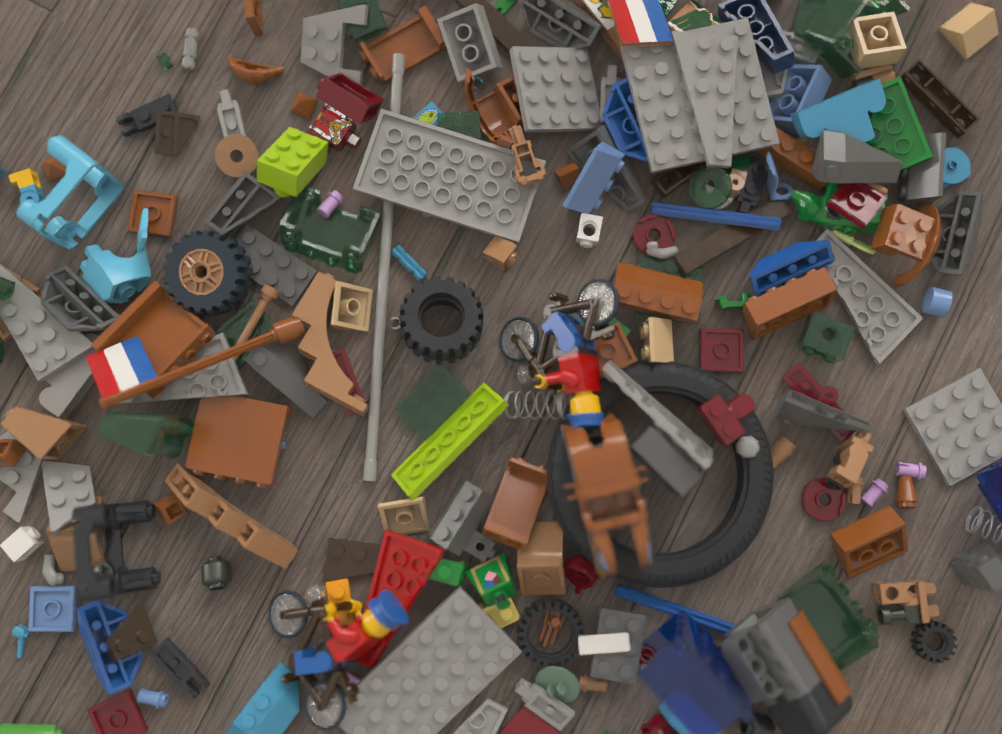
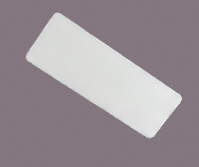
[578,633,630,655]

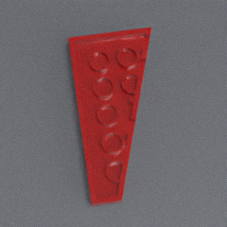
[356,530,446,668]

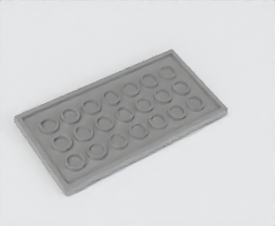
[353,109,546,244]
[328,586,522,734]

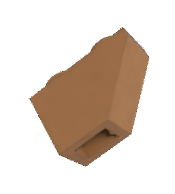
[483,236,517,272]

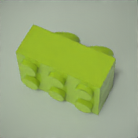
[257,127,328,198]

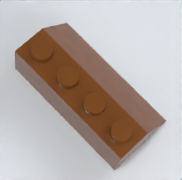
[608,262,703,325]
[742,267,838,341]

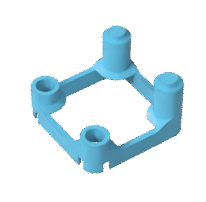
[16,135,124,250]

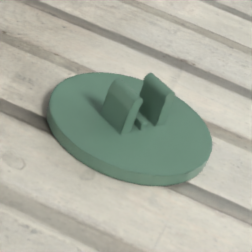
[535,666,580,703]

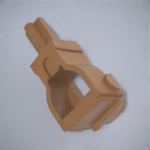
[508,125,547,188]

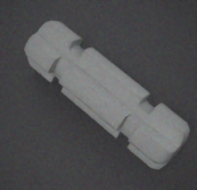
[182,28,199,70]

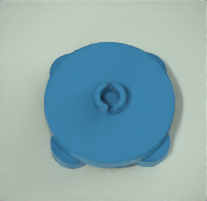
[943,147,971,188]

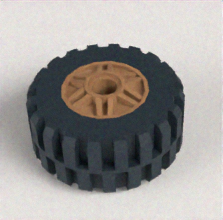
[162,230,253,315]

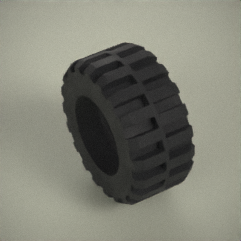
[399,276,484,365]

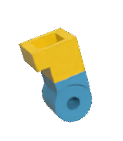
[9,168,45,204]

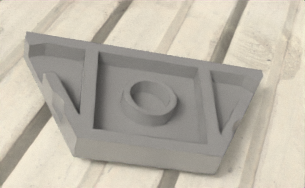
[41,460,97,536]

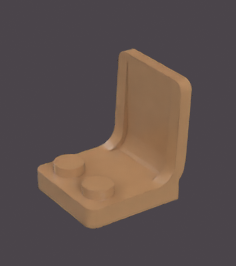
[46,496,105,571]
[517,521,566,596]

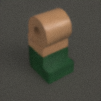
[721,154,750,198]

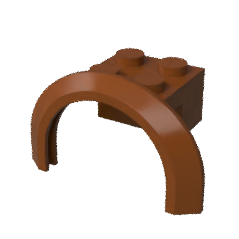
[464,68,523,149]
[871,203,941,287]

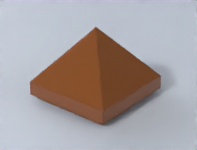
[290,92,318,119]
[42,157,67,182]

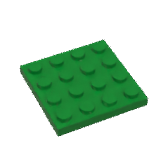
[865,76,933,171]

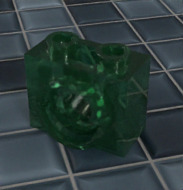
[337,0,389,43]
[796,312,855,364]

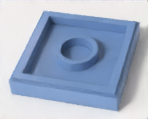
[28,586,78,632]

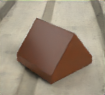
[554,162,580,191]

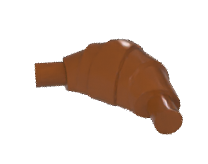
[227,56,284,85]

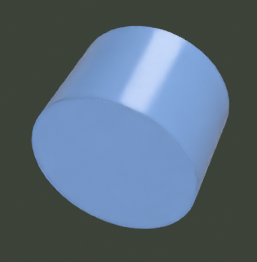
[922,287,953,317]

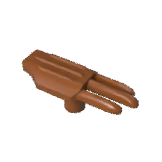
[539,596,566,647]

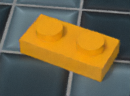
[325,578,355,625]

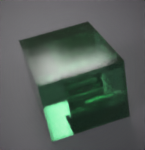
[156,52,174,71]

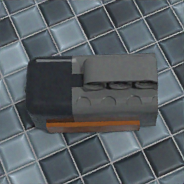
[721,597,853,734]

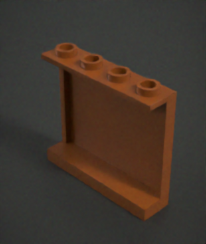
[91,281,216,399]
[185,396,293,489]

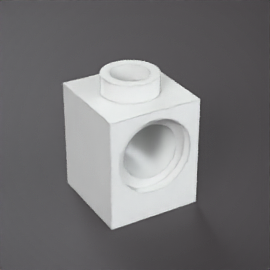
[576,213,603,248]
[0,526,44,562]

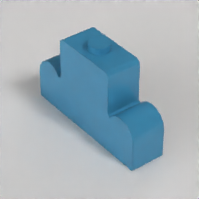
[790,79,886,142]

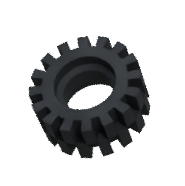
[910,620,957,663]

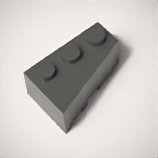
[204,171,282,237]

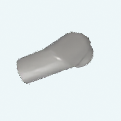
[646,241,678,259]
[42,554,64,586]

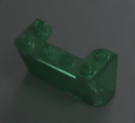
[279,186,381,274]
[96,410,193,459]
[777,562,879,671]

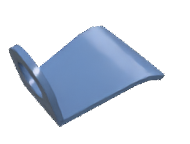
[766,151,793,200]

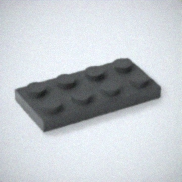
[236,224,318,307]

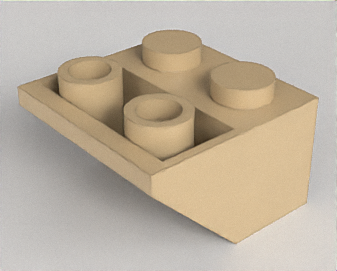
[639,317,674,363]

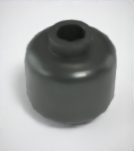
[201,556,232,591]
[739,712,776,734]

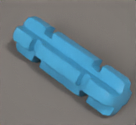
[391,245,427,281]

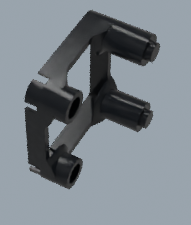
[72,500,161,601]

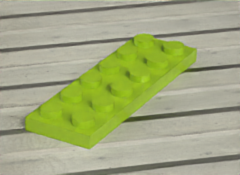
[391,383,509,500]

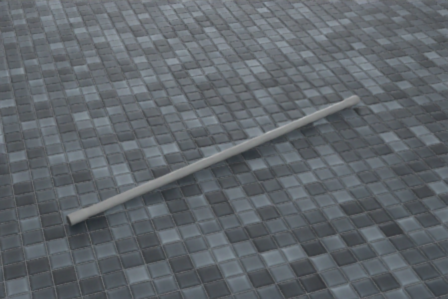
[363,53,405,481]

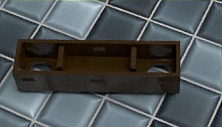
[901,59,980,138]
[651,161,707,199]

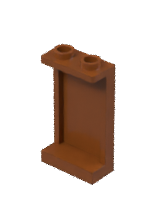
[359,6,447,86]
[482,457,547,551]

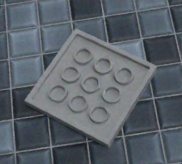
[509,46,602,133]
[902,368,1002,486]

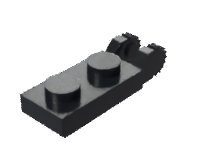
[116,94,179,137]
[150,638,210,698]

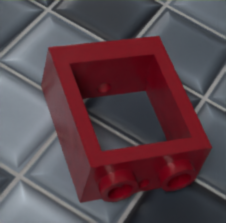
[316,72,384,124]

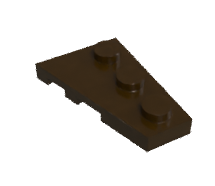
[322,538,381,583]

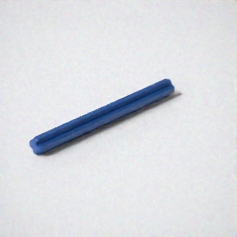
[651,202,781,231]
[615,584,736,634]

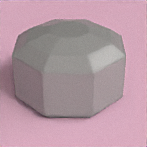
[735,436,759,458]

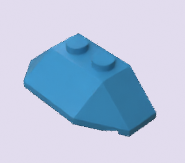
[226,662,300,734]

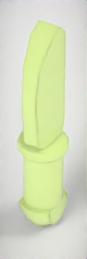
[831,230,876,255]

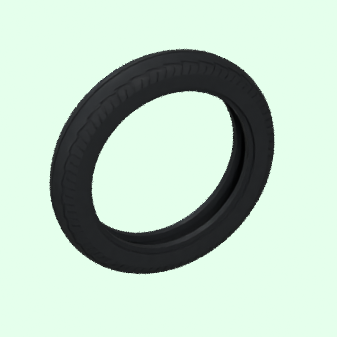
[547,361,774,588]

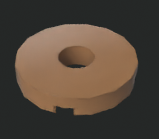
[215,134,259,177]

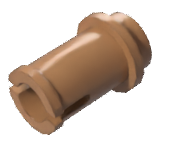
[846,477,865,504]
[578,674,607,692]

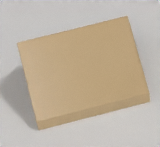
[939,2,999,60]
[331,281,373,332]
[378,496,430,535]

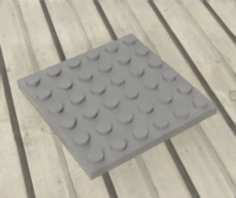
[620,18,779,173]

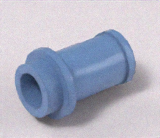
[137,688,169,709]

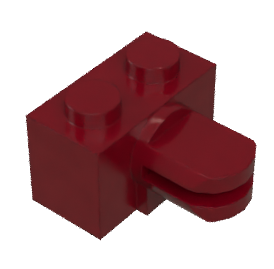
[696,394,755,446]

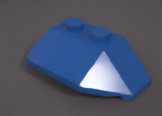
[602,77,648,162]
[749,240,834,297]
[77,600,143,695]

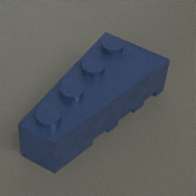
[718,0,795,75]

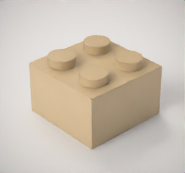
[844,12,906,70]

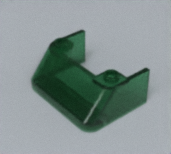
[802,0,911,79]

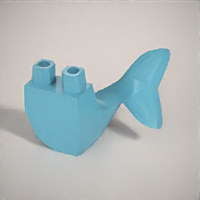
[80,208,151,304]

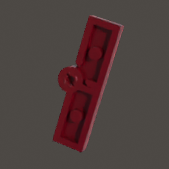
[782,361,856,442]

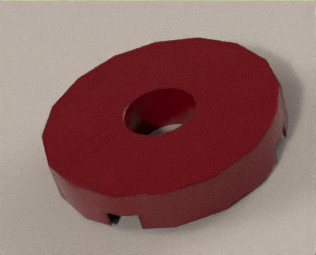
[632,214,676,257]
[801,478,846,521]

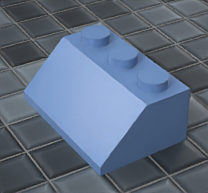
[769,64,832,134]
[562,141,625,214]

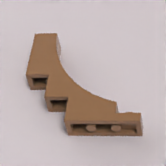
[292,271,368,417]
[165,463,299,569]

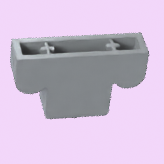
[39,333,99,419]

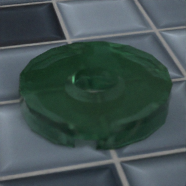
[689,166,732,209]

